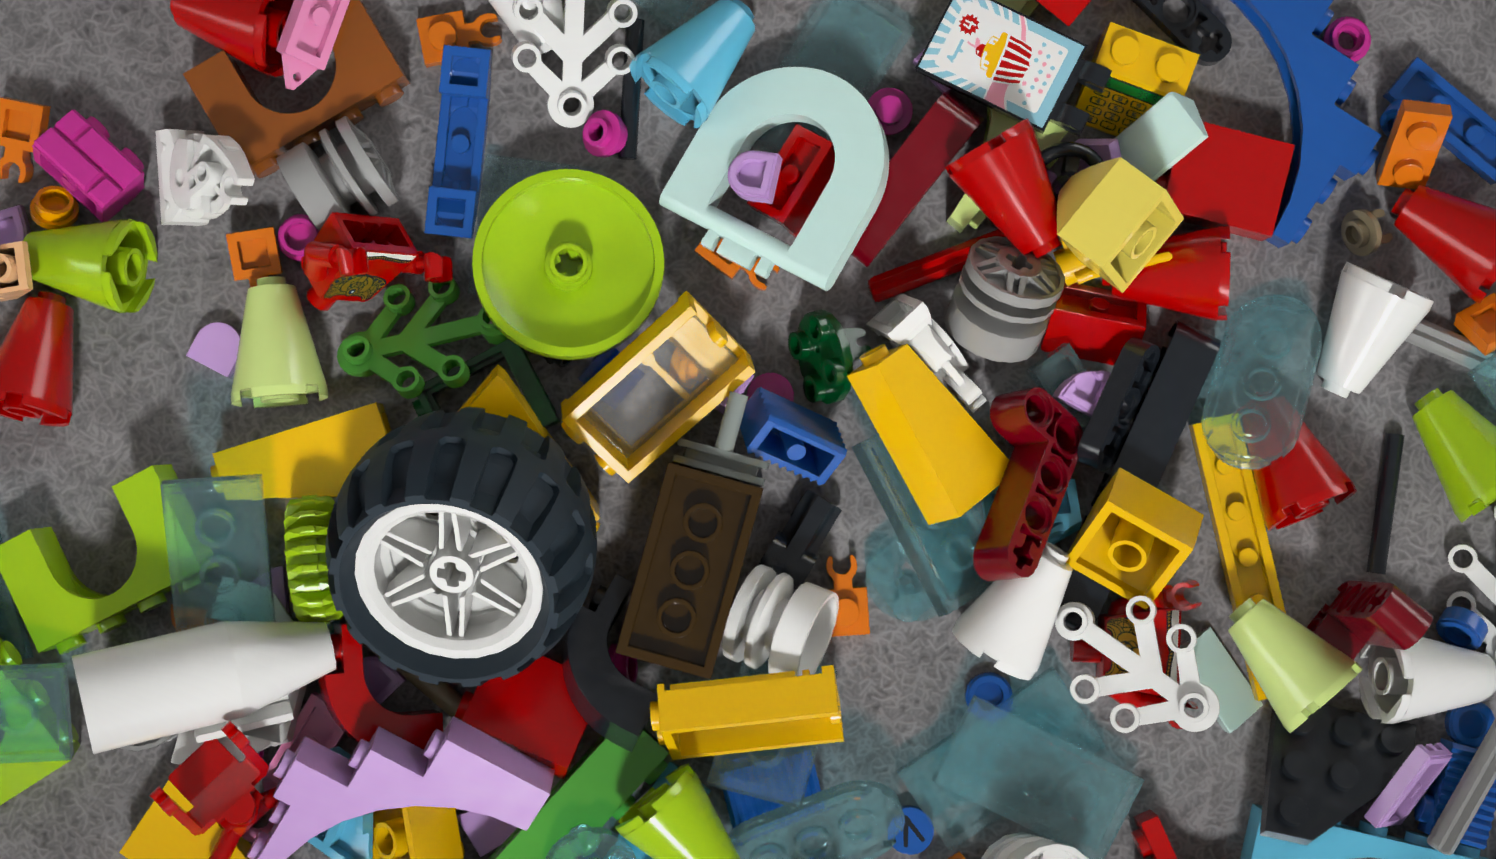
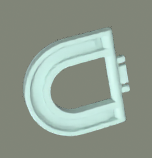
[659,67,889,291]

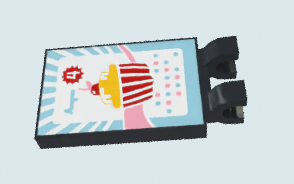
[915,0,1112,137]

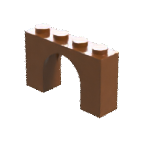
[183,0,410,178]

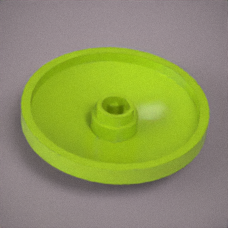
[472,169,664,360]

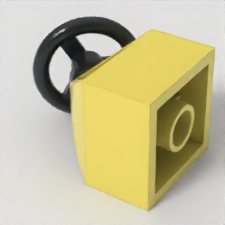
[1041,142,1184,293]

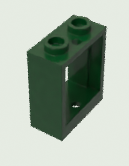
[412,339,561,429]

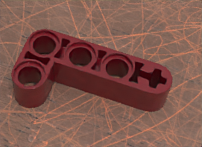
[851,90,985,268]
[973,387,1083,581]
[1307,580,1433,660]

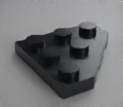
[1260,705,1416,845]

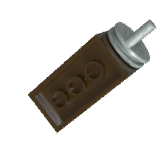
[616,391,770,679]

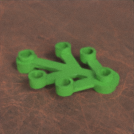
[337,278,508,399]

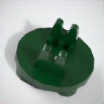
[788,309,872,404]

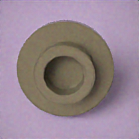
[1341,209,1393,256]

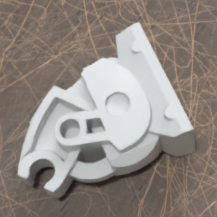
[155,129,255,226]
[866,293,987,413]

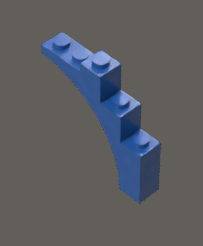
[1230,0,1382,249]

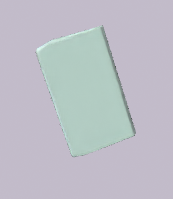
[1116,92,1209,181]
[1180,627,1263,734]

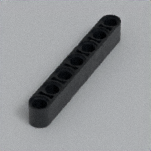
[1060,320,1221,630]

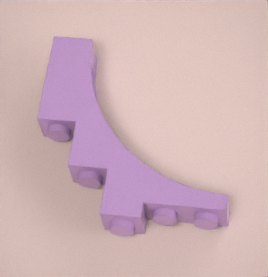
[246,716,555,859]

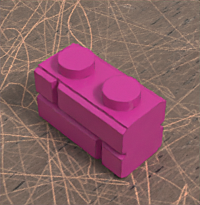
[32,110,144,222]

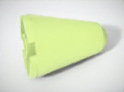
[231,276,328,408]
[1228,598,1363,733]

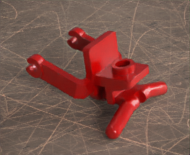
[149,721,278,859]

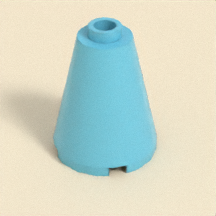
[629,0,755,128]

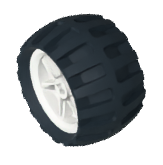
[325,407,597,687]

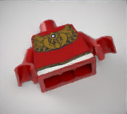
[301,212,453,311]
[1070,580,1202,729]

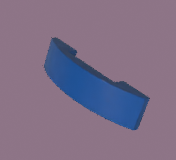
[424,45,492,239]

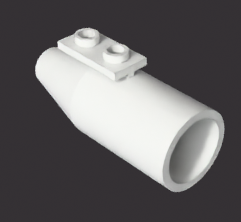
[72,621,336,754]

